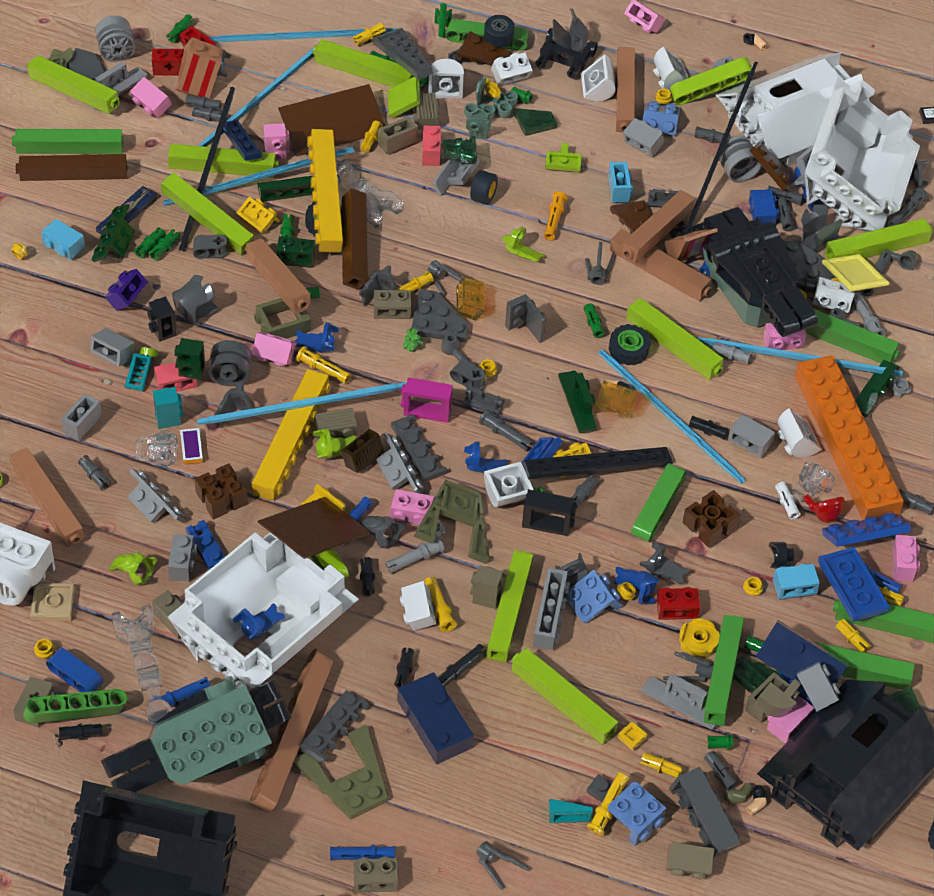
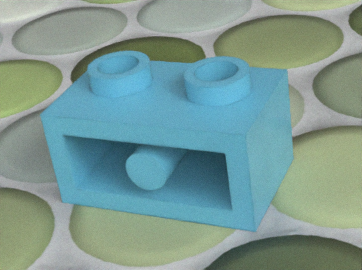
[608,162,633,203]
[41,219,85,260]
[773,564,820,599]

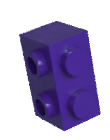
[105,269,148,311]

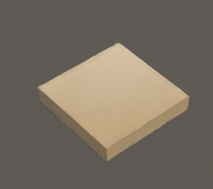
[30,583,75,621]

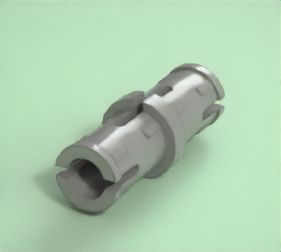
[713,341,752,364]

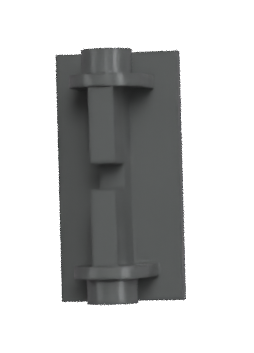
[648,188,679,207]
[463,387,505,415]

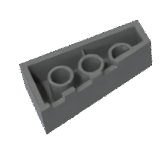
[669,767,740,858]

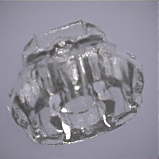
[135,430,178,467]
[791,462,835,502]

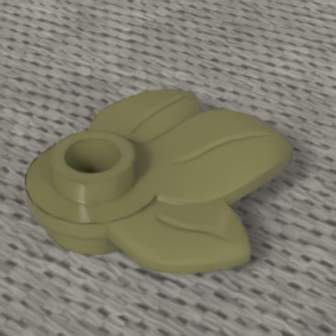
[47,48,73,68]

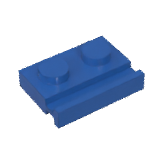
[521,436,563,465]

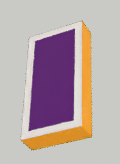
[180,428,203,464]

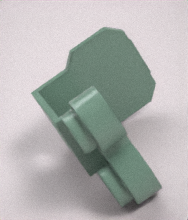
[476,76,518,118]
[464,103,495,139]

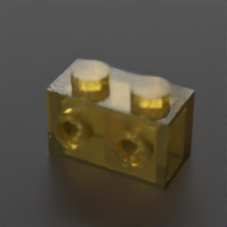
[456,276,486,321]
[596,380,640,418]

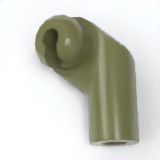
[723,783,753,804]

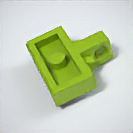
[545,142,582,172]

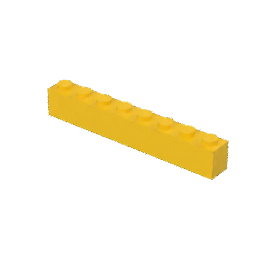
[307,129,343,252]
[252,369,331,501]

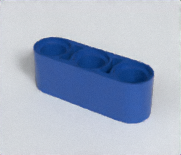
[46,648,104,692]

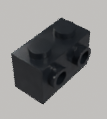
[147,296,177,342]

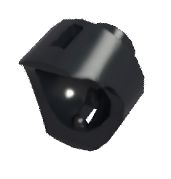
[769,542,794,568]

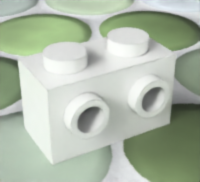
[491,53,533,86]
[813,277,855,313]
[400,581,437,631]

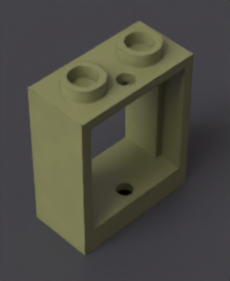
[254,298,311,339]

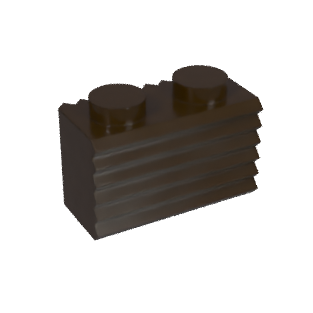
[340,429,384,473]

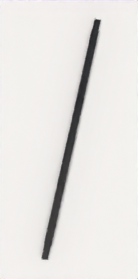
[687,61,758,227]
[179,87,235,252]

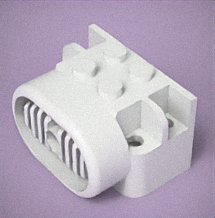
[0,523,55,606]

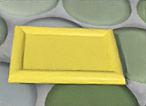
[822,254,889,292]

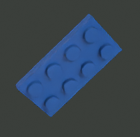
[822,512,911,547]
[818,547,890,622]

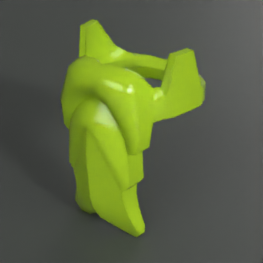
[502,227,545,262]
[313,429,356,459]
[109,552,158,585]

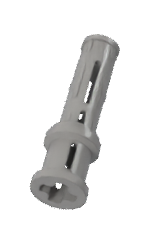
[852,292,886,336]
[385,536,445,574]

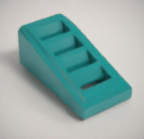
[125,353,153,392]
[548,799,593,823]

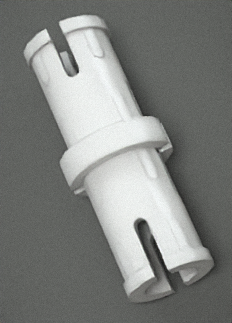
[775,482,801,520]

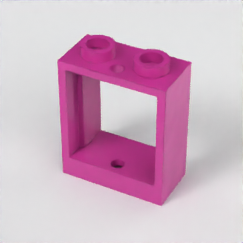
[401,377,453,423]

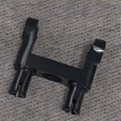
[535,28,598,79]

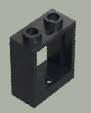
[522,489,577,536]

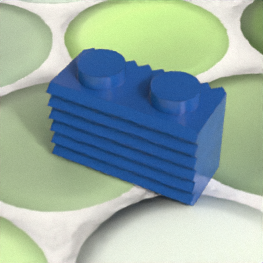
[749,189,779,225]

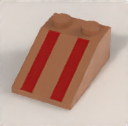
[176,37,224,98]
[664,228,718,263]

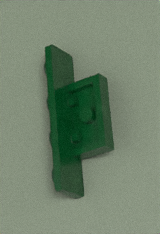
[91,204,135,262]
[855,360,900,417]
[558,370,597,433]

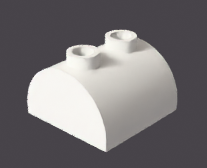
[653,46,689,91]
[581,54,616,102]
[428,59,464,98]
[777,408,822,458]
[484,462,534,507]

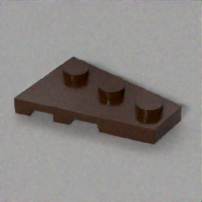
[456,31,514,66]
[749,142,797,191]
[610,200,660,244]

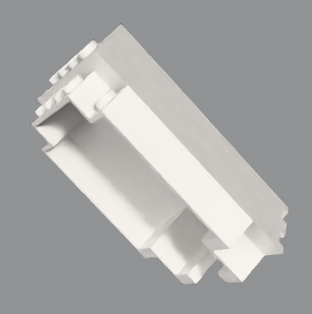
[716,52,869,167]
[805,77,920,231]
[168,532,359,689]

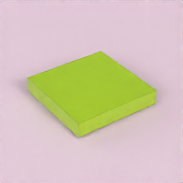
[388,76,420,118]

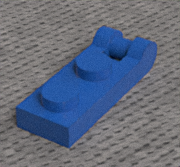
[185,520,226,570]

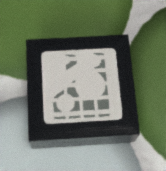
[919,107,934,124]

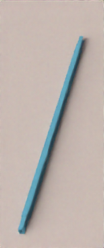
[209,28,397,42]
[198,48,314,147]
[163,146,354,206]
[697,337,903,377]
[598,349,745,484]
[197,382,407,425]

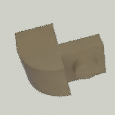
[753,679,801,717]

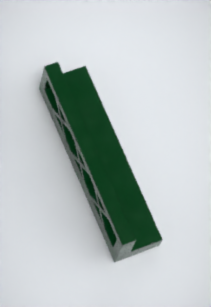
[257,175,314,202]

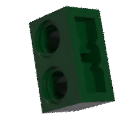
[276,236,315,268]
[174,338,205,380]

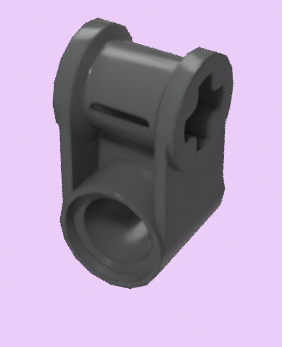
[193,234,228,259]
[450,359,485,391]

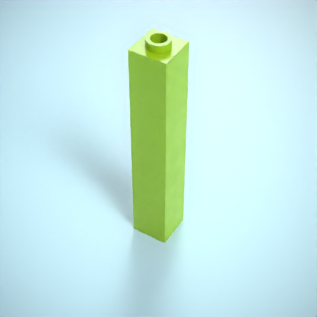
[313,39,414,87]
[27,55,120,114]
[168,144,279,178]
[161,172,254,256]
[825,218,933,259]
[626,298,724,380]
[487,550,533,663]
[512,648,618,745]

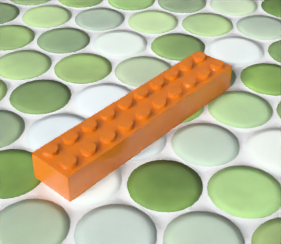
[795,355,904,520]

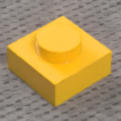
[617,722,647,751]

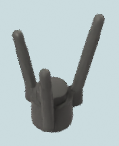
[585,241,616,285]
[427,260,468,296]
[663,652,714,682]
[476,841,530,889]

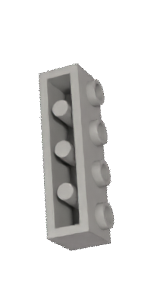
[533,568,570,650]

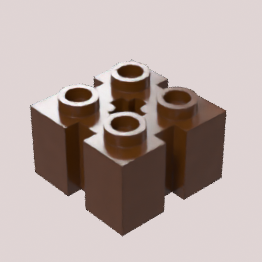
[194,463,248,519]
[682,490,740,548]

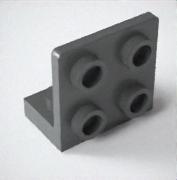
[505,294,546,343]

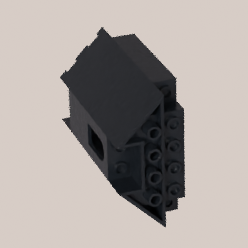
[757,680,934,851]
[63,780,237,896]

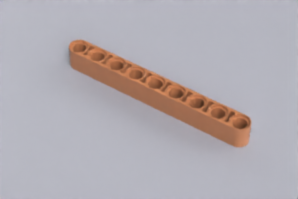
[250,649,333,813]

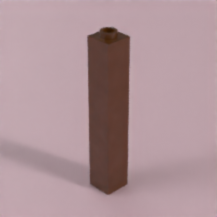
[15,154,128,181]
[342,188,368,290]

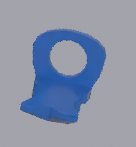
[295,322,339,353]
[464,441,508,472]
[613,567,659,605]
[233,603,285,641]

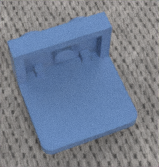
[643,101,680,135]
[564,570,623,623]
[608,782,666,846]

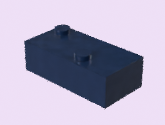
[755,620,848,686]
[397,672,474,765]

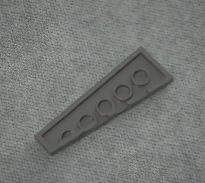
[372,28,433,79]

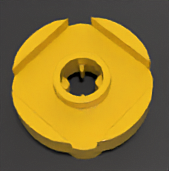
[679,618,720,658]

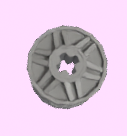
[95,16,135,62]
[719,135,762,183]

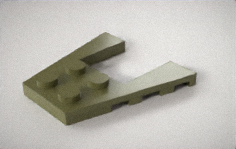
[414,479,489,564]
[293,725,388,820]

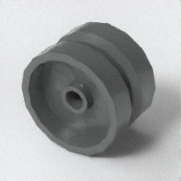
[208,340,252,387]

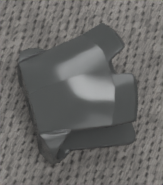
[553,8,589,51]
[801,205,843,252]
[172,275,218,324]

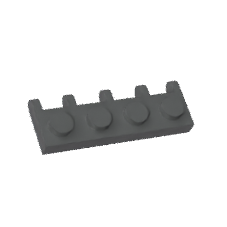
[391,414,448,482]
[300,690,370,763]

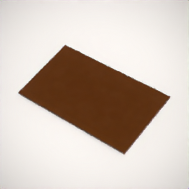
[278,84,386,157]
[258,497,371,559]

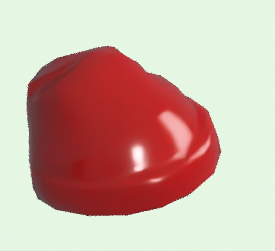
[803,494,845,522]

